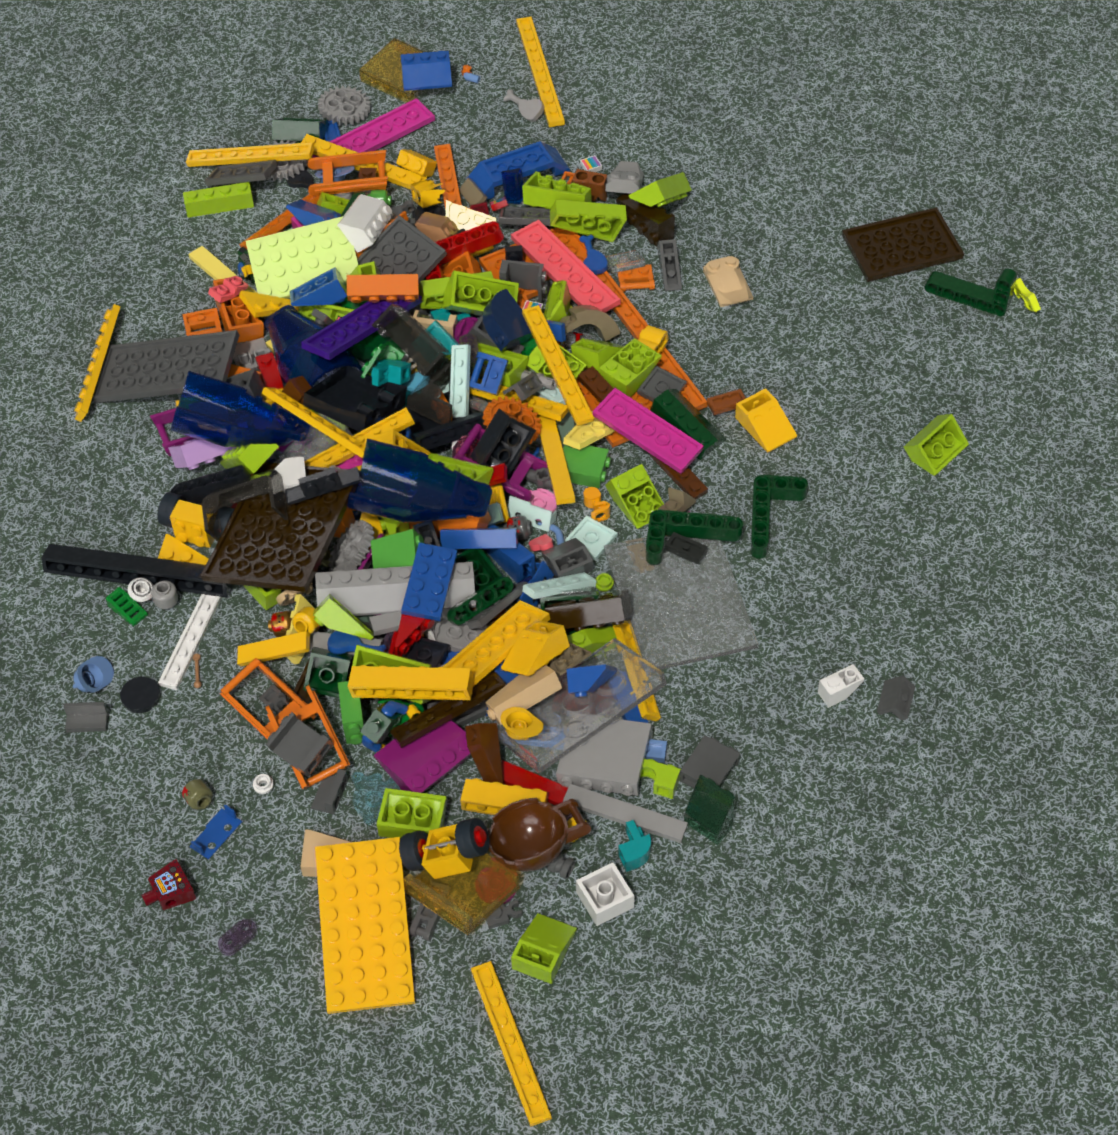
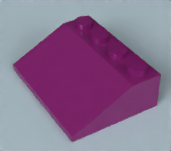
[373,720,471,793]

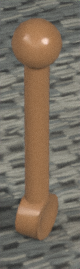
[193,654,202,688]

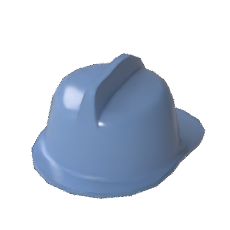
[315,166,355,183]
[72,656,114,693]

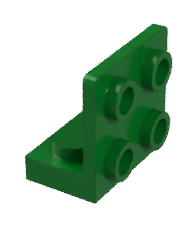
[361,341,406,378]

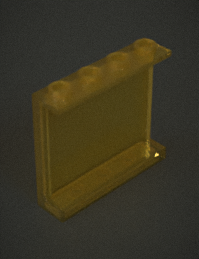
[359,38,424,103]
[403,853,519,935]

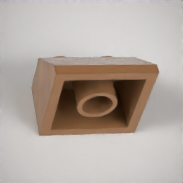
[414,212,458,242]

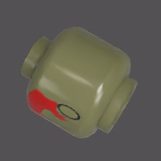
[182,779,213,810]

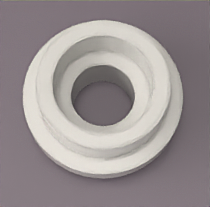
[253,774,274,794]

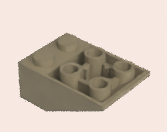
[547,642,592,677]

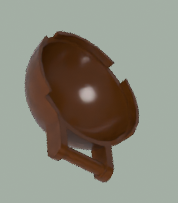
[487,797,591,872]

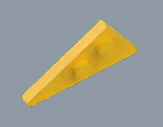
[239,290,299,318]
[158,534,209,565]

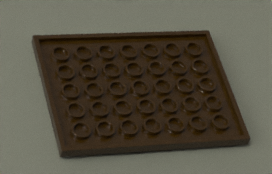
[200,462,363,592]

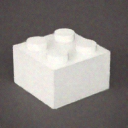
[576,862,634,926]

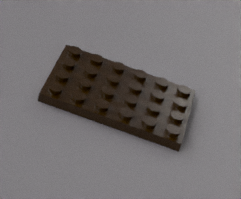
[842,207,964,282]

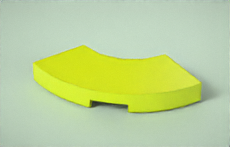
[1014,278,1041,312]

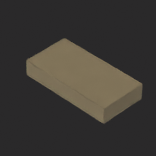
[459,177,487,205]

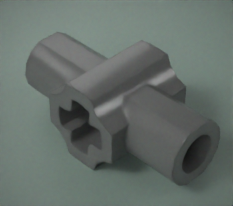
[524,467,552,489]

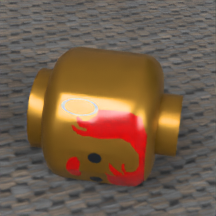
[268,611,292,637]

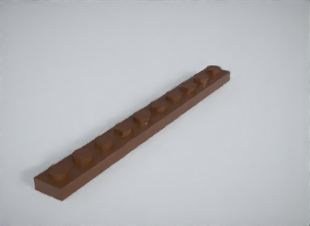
[578,366,708,500]

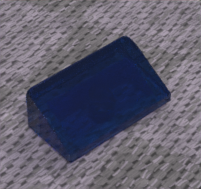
[501,168,523,204]

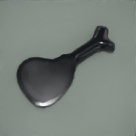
[286,170,315,189]

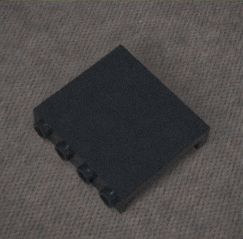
[394,391,487,450]

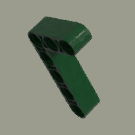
[924,268,1017,316]
[750,475,808,559]
[646,510,743,565]

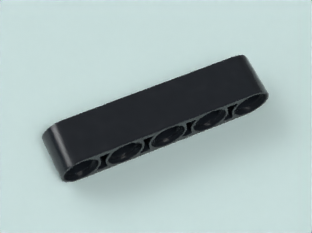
[170,465,255,504]

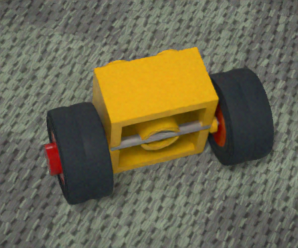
[157,492,235,548]
[399,818,489,879]

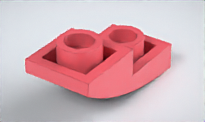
[208,276,248,303]

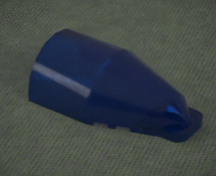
[264,305,363,408]
[170,371,310,447]
[348,439,492,523]

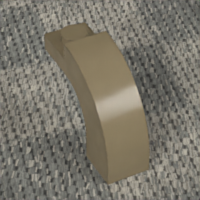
[560,305,620,342]

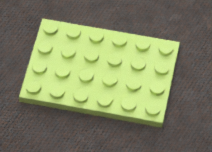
[246,216,359,299]

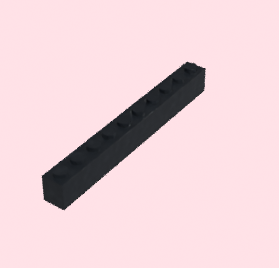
[41,544,234,598]

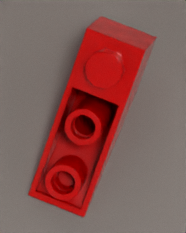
[395,614,435,656]

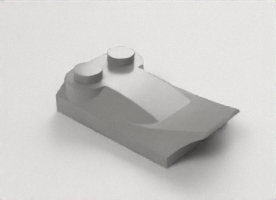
[605,161,644,194]

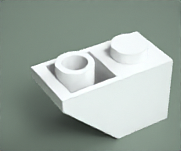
[818,664,864,708]

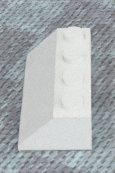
[337,194,394,253]

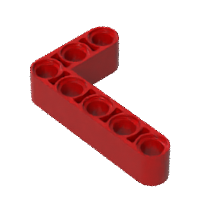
[426,221,504,280]

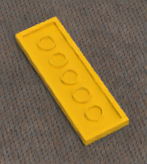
[443,600,550,687]

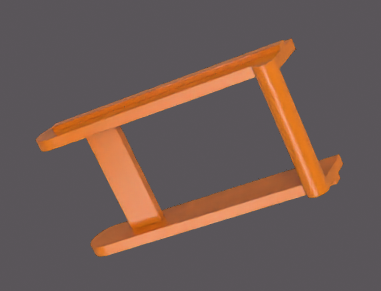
[308,150,388,196]
[220,658,316,740]
[265,685,350,789]

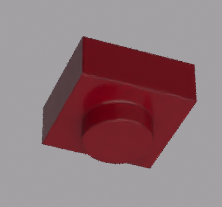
[469,202,489,215]

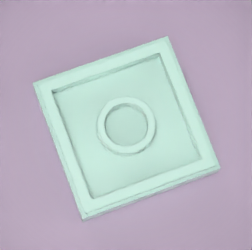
[565,515,618,561]

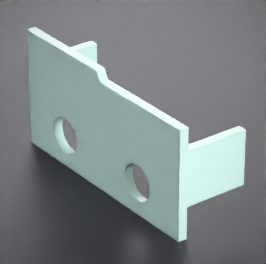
[508,496,557,532]

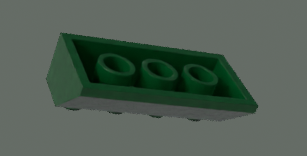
[650,389,726,460]

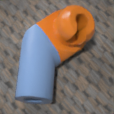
[461,65,480,83]

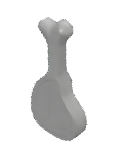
[504,89,544,122]

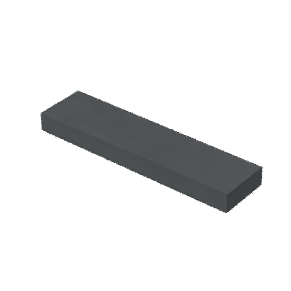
[467,582,528,629]

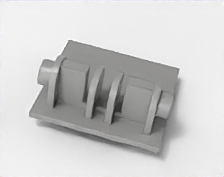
[233,338,270,369]

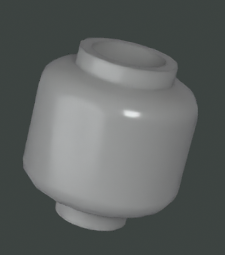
[151,581,178,609]

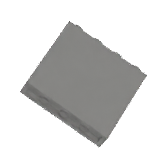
[556,713,653,796]

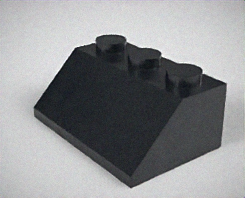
[470,409,536,478]

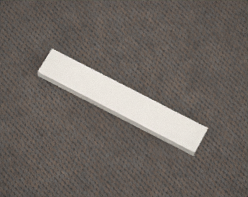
[158,594,222,690]

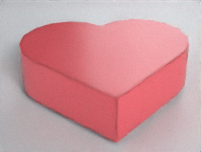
[529,534,554,551]

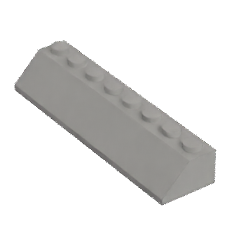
[315,562,476,616]

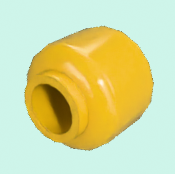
[292,606,320,634]

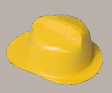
[500,707,544,740]

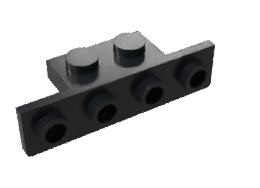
[285,467,361,505]

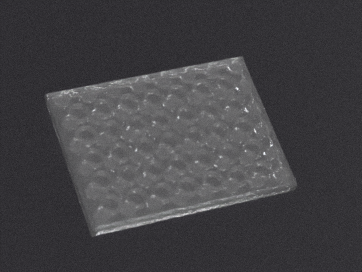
[604,535,759,673]

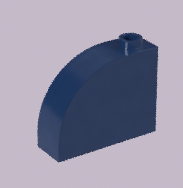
[483,289,533,351]

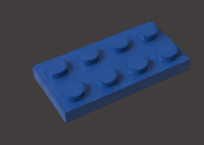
[401,543,457,621]

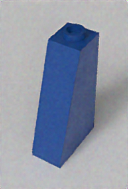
[484,525,536,583]

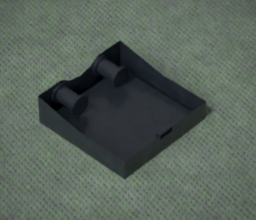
[303,365,407,432]

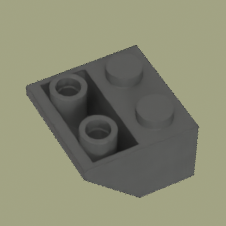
[541,538,593,578]

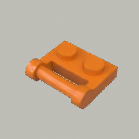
[617,264,655,292]
[182,308,222,336]

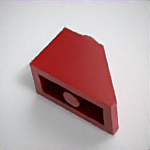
[255,352,284,389]

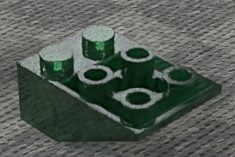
[684,775,735,845]

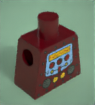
[141,859,196,910]

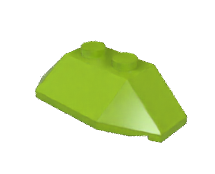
[544,280,572,322]

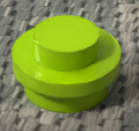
[595,573,614,592]

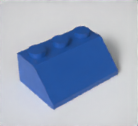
[401,51,452,91]

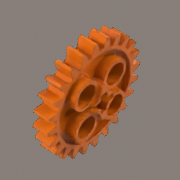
[482,396,542,445]

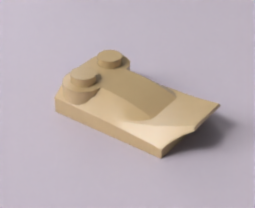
[703,256,753,307]

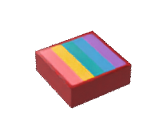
[490,197,508,211]

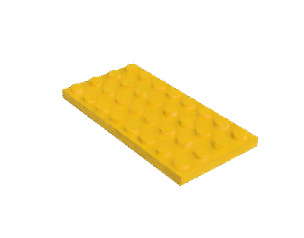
[315,837,415,1014]

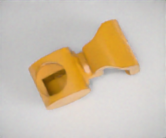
[583,487,610,522]

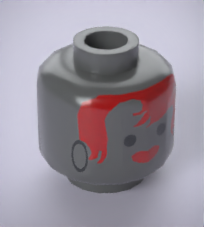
[504,516,532,541]

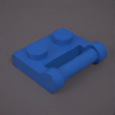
[469,352,509,396]

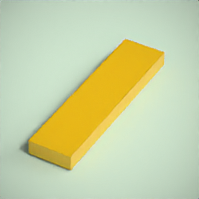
[237,631,310,666]

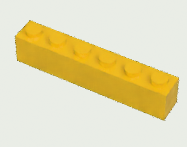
[347,665,474,700]

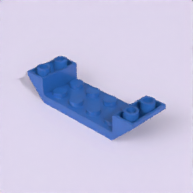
[466,141,570,200]

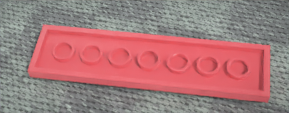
[511,220,621,312]

